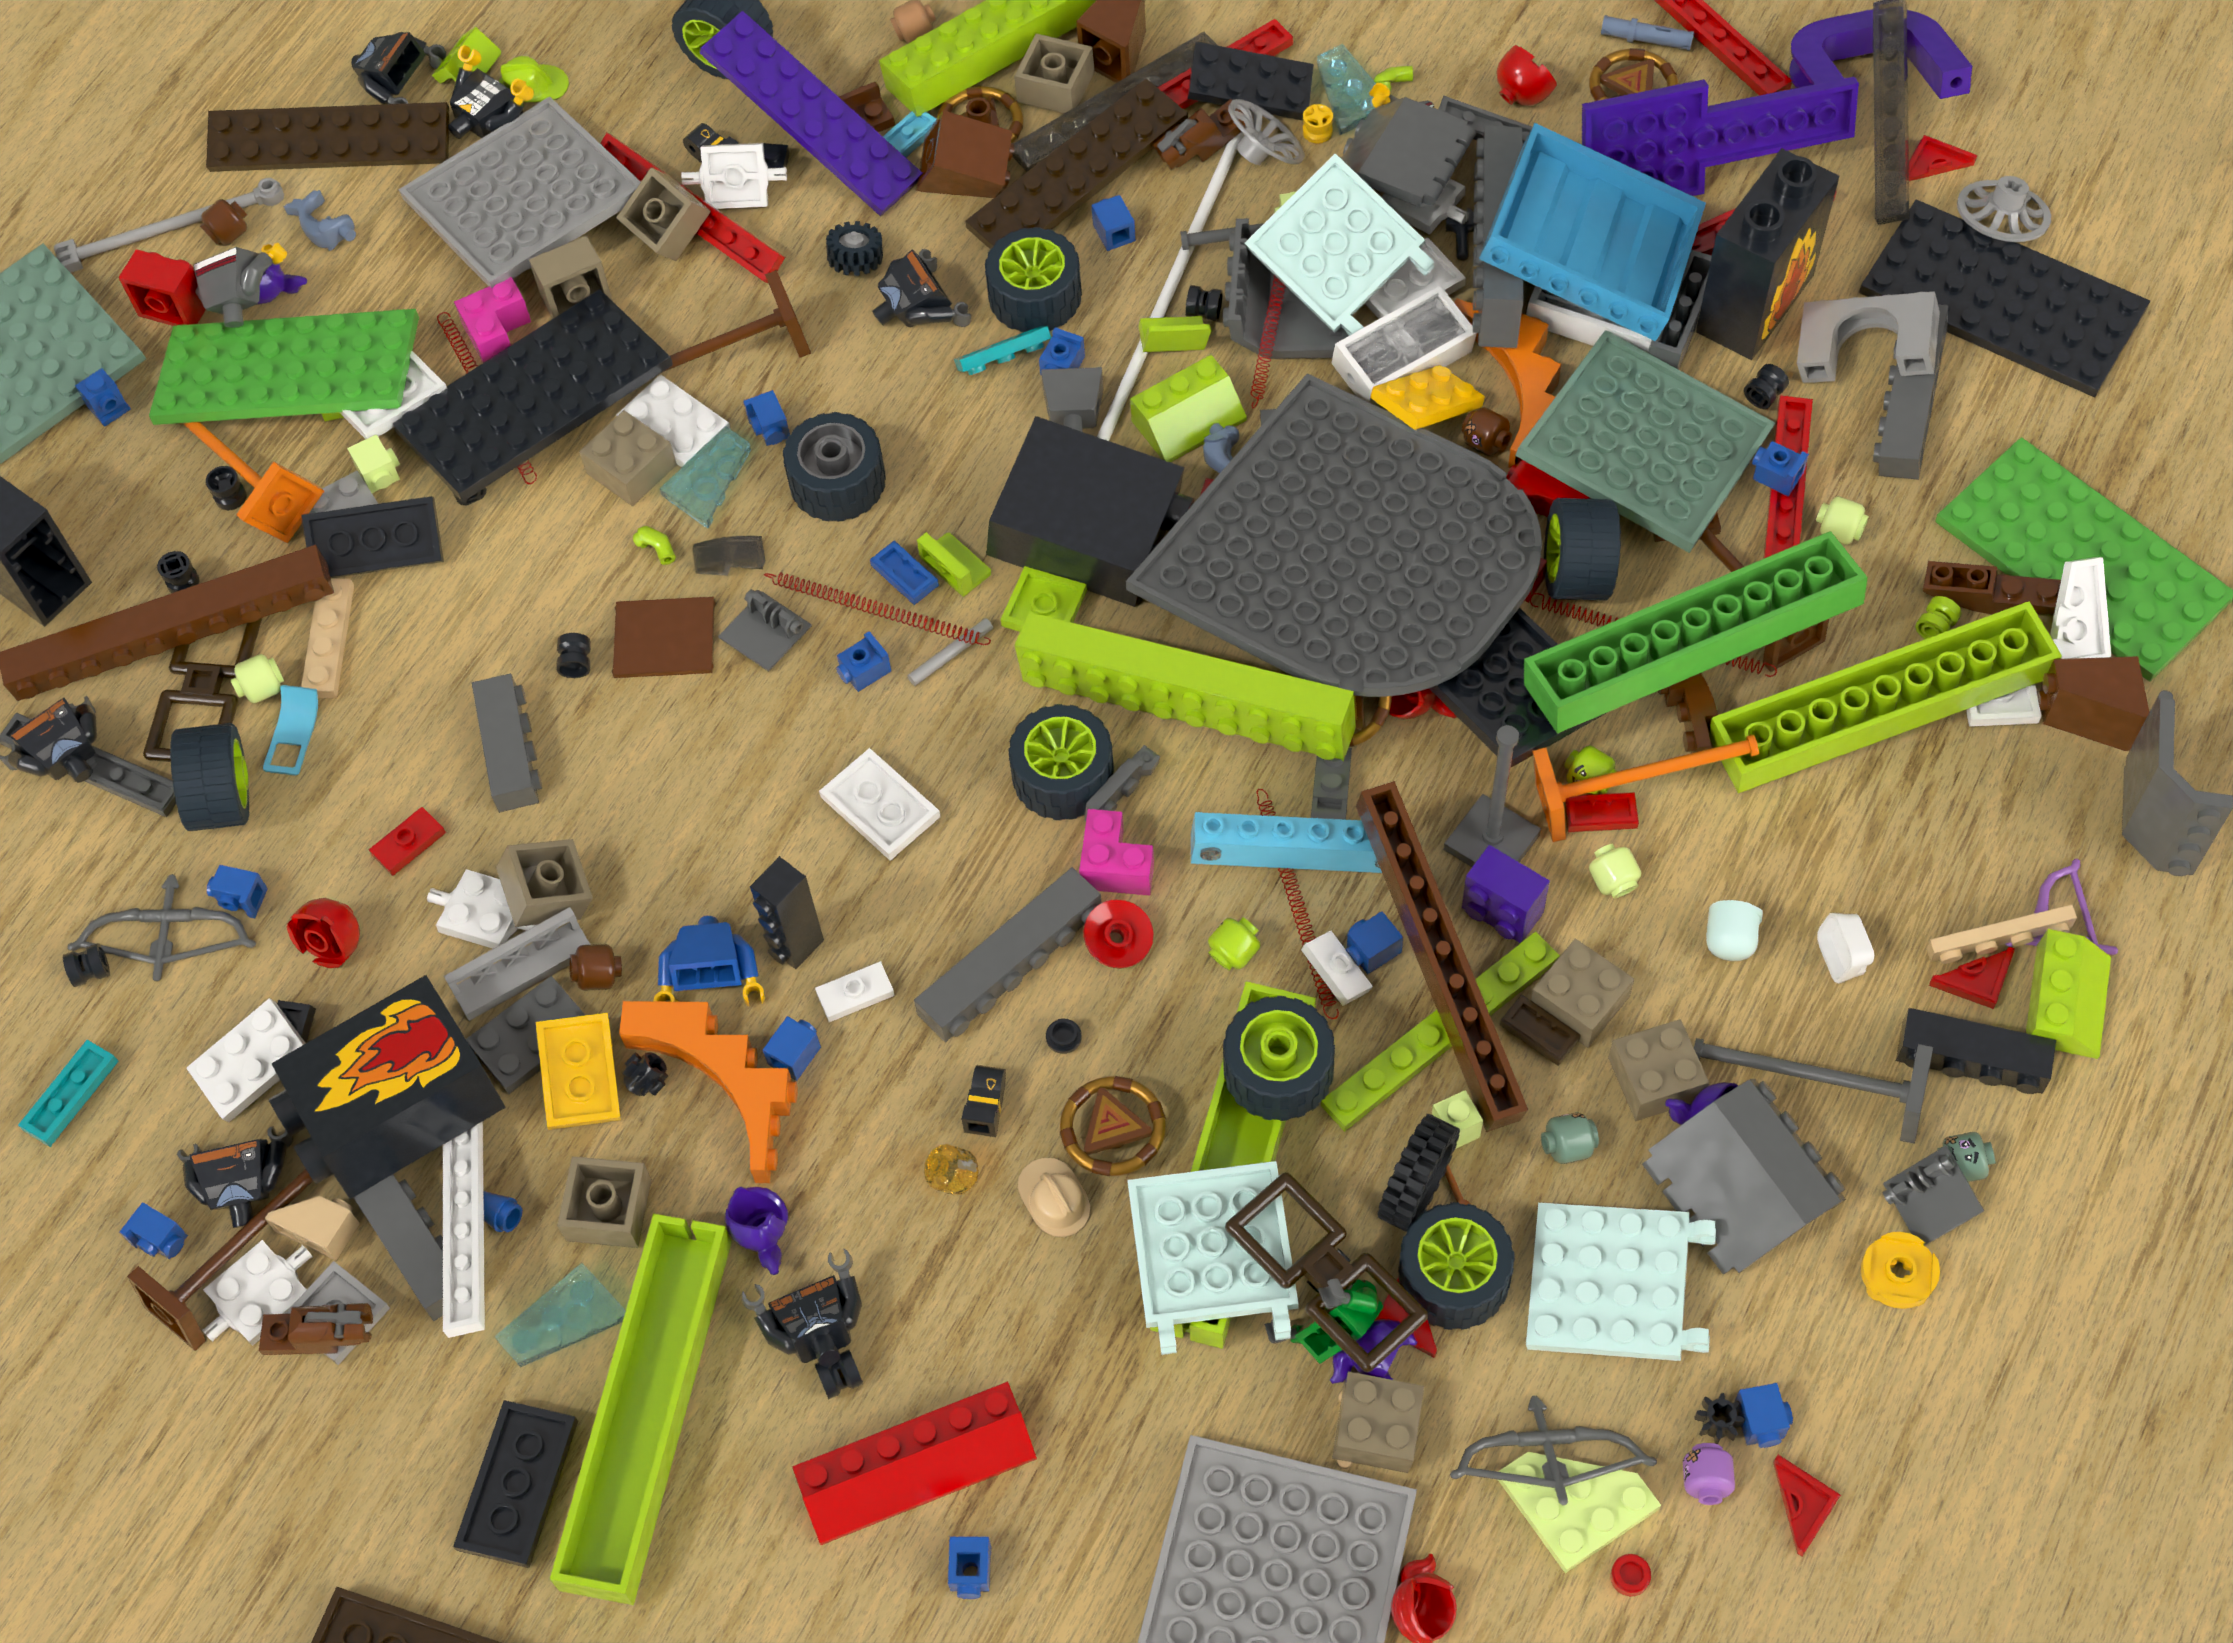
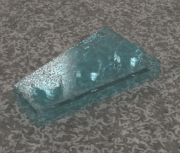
[1317,44,1376,135]
[660,426,751,529]
[495,1263,626,1368]

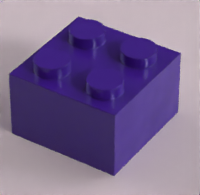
[1462,845,1550,943]

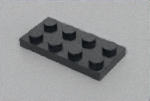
[1187,42,1314,121]
[302,496,444,578]
[453,1400,578,1568]

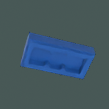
[870,540,939,605]

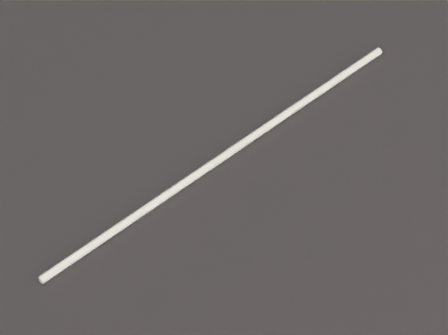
[1097,111,1254,441]

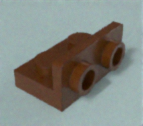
[839,82,895,132]

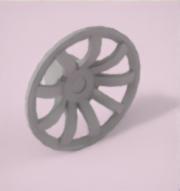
[1228,99,1305,165]
[1957,176,2051,242]

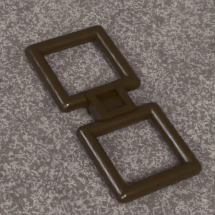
[143,618,262,762]
[1225,1172,1428,1372]

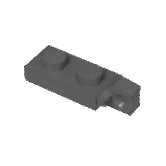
[1084,745,1160,821]

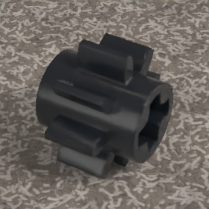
[622,1052,668,1096]
[1694,1393,1745,1444]

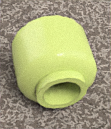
[1816,496,1869,545]
[231,654,285,704]
[1589,844,1641,899]

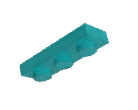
[954,326,1051,375]
[18,1040,119,1147]

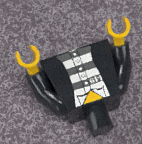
[448,45,534,139]

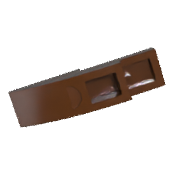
[1923,561,2061,615]
[1658,673,1718,753]

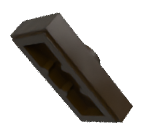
[1500,994,1581,1066]

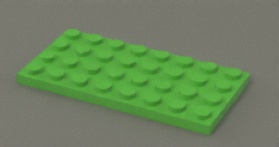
[149,309,419,425]
[1935,437,2233,682]

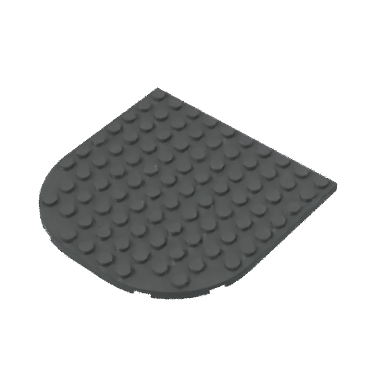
[1126,373,1542,697]

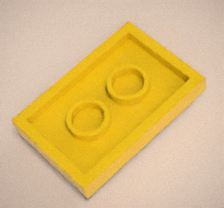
[1370,365,1485,430]
[535,1013,621,1130]

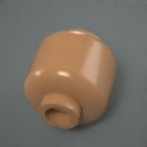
[890,0,936,43]

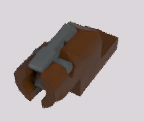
[1153,99,1245,171]
[259,1303,373,1355]

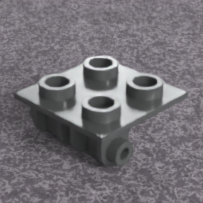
[718,589,812,672]
[1882,1146,1985,1246]

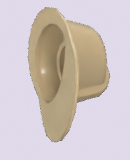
[1018,1158,1090,1237]

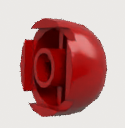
[1496,45,1557,106]
[287,898,360,968]

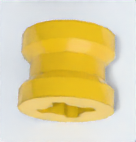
[1303,104,1333,144]

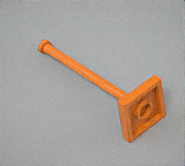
[179,422,324,543]
[1533,735,1759,842]

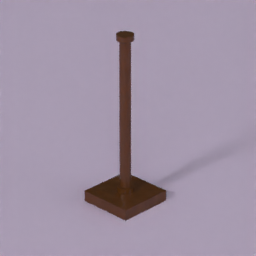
[663,270,811,372]
[1700,528,1829,672]
[127,1169,313,1351]

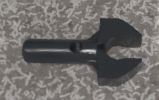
[1446,207,1477,261]

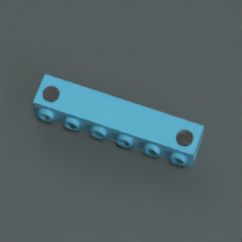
[1191,812,1382,873]

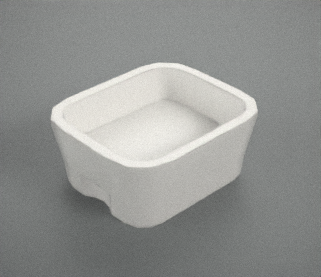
[1817,913,1874,984]

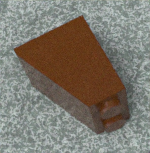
[1076,0,1146,89]
[916,110,1015,198]
[2037,656,2150,751]

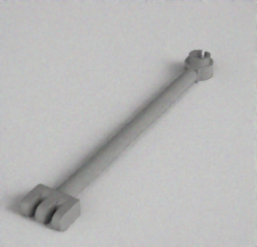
[54,178,284,273]

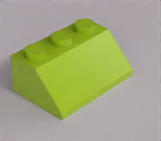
[1130,355,1247,462]
[2026,929,2111,1059]

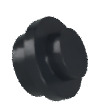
[1046,1018,1082,1054]

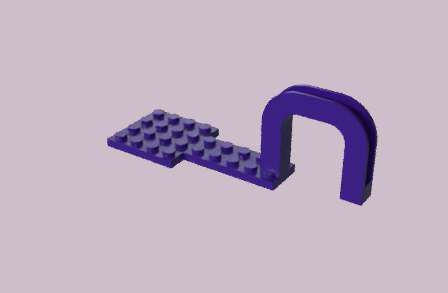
[1582,8,1973,196]

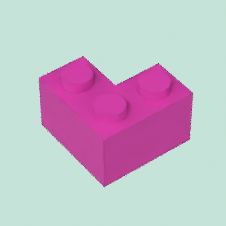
[454,277,531,363]
[1079,809,1154,896]

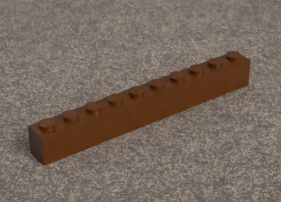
[0,544,334,701]
[1356,781,1528,1132]

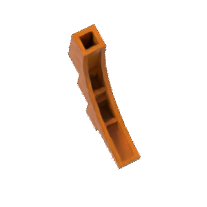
[1454,298,1561,468]
[619,1001,798,1183]

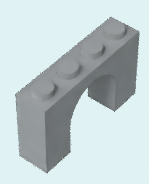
[1797,291,1940,383]

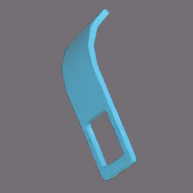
[263,685,318,776]

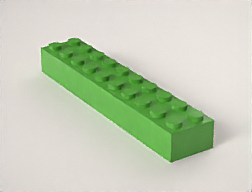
[1524,531,1868,733]

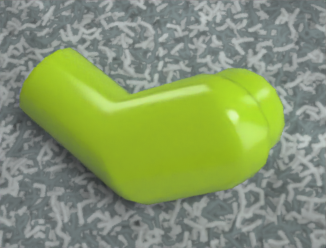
[1373,66,1413,91]
[633,526,676,565]

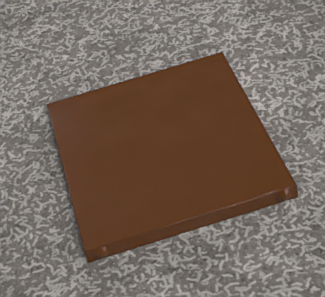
[612,596,716,678]

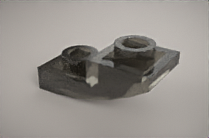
[692,535,766,576]

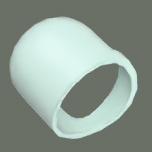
[1706,900,1763,961]

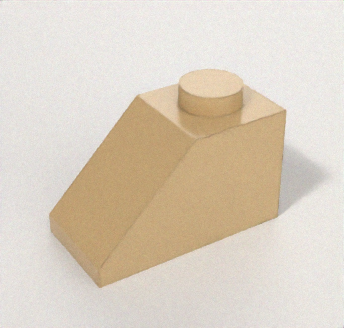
[265,1196,360,1261]

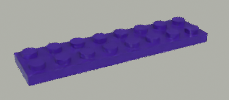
[700,11,923,216]

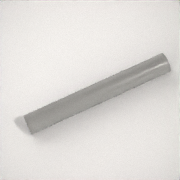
[907,618,993,686]

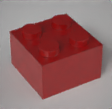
[118,249,206,326]

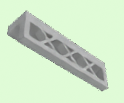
[444,907,591,1021]

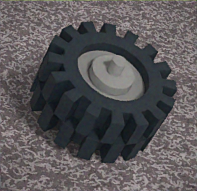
[826,221,883,276]

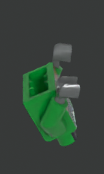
[1264,1278,1384,1364]

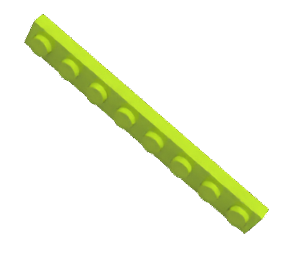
[1321,931,1560,1132]

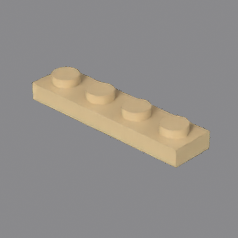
[301,579,354,698]
[1926,904,2077,964]

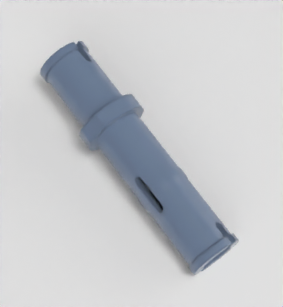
[1601,15,1694,51]

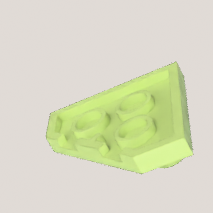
[1498,1452,1661,1573]

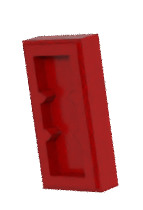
[1564,792,1639,832]
[368,807,446,876]

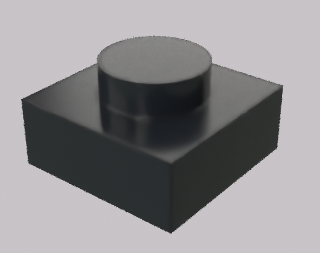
[763,143,790,175]
[277,1000,316,1042]

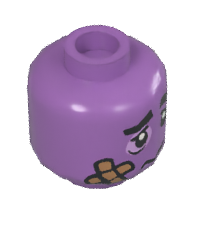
[1683,1443,1735,1505]

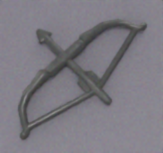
[67,874,256,982]
[1450,1396,1657,1505]

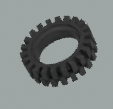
[1377,1114,1460,1232]

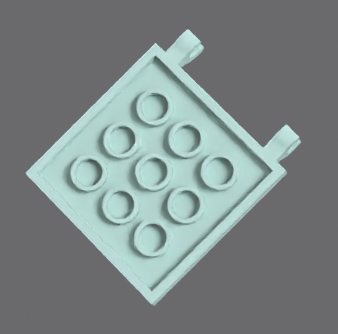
[1245,154,1434,336]
[1127,1161,1299,1355]
[1526,1203,1716,1361]

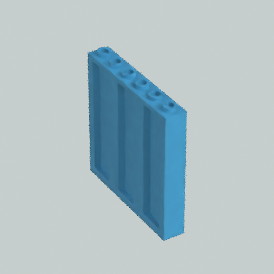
[1479,123,1706,341]

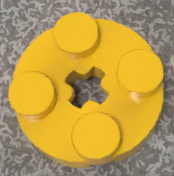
[1861,1232,1940,1309]

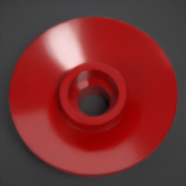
[1083,899,1154,969]

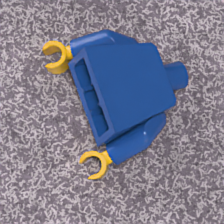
[653,915,765,1007]

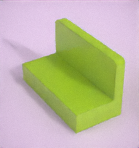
[432,27,501,84]
[1138,316,1211,352]
[917,532,991,597]

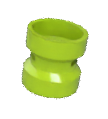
[1915,596,1962,639]

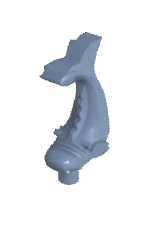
[283,190,356,251]
[1203,423,1239,473]

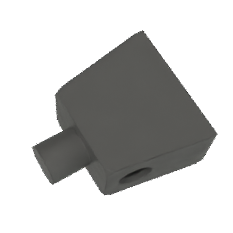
[1041,367,1103,432]

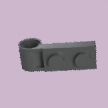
[1311,748,1352,820]

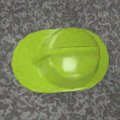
[499,56,569,102]

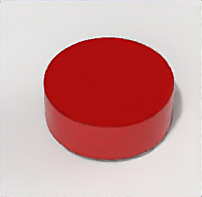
[1610,1554,1651,1597]

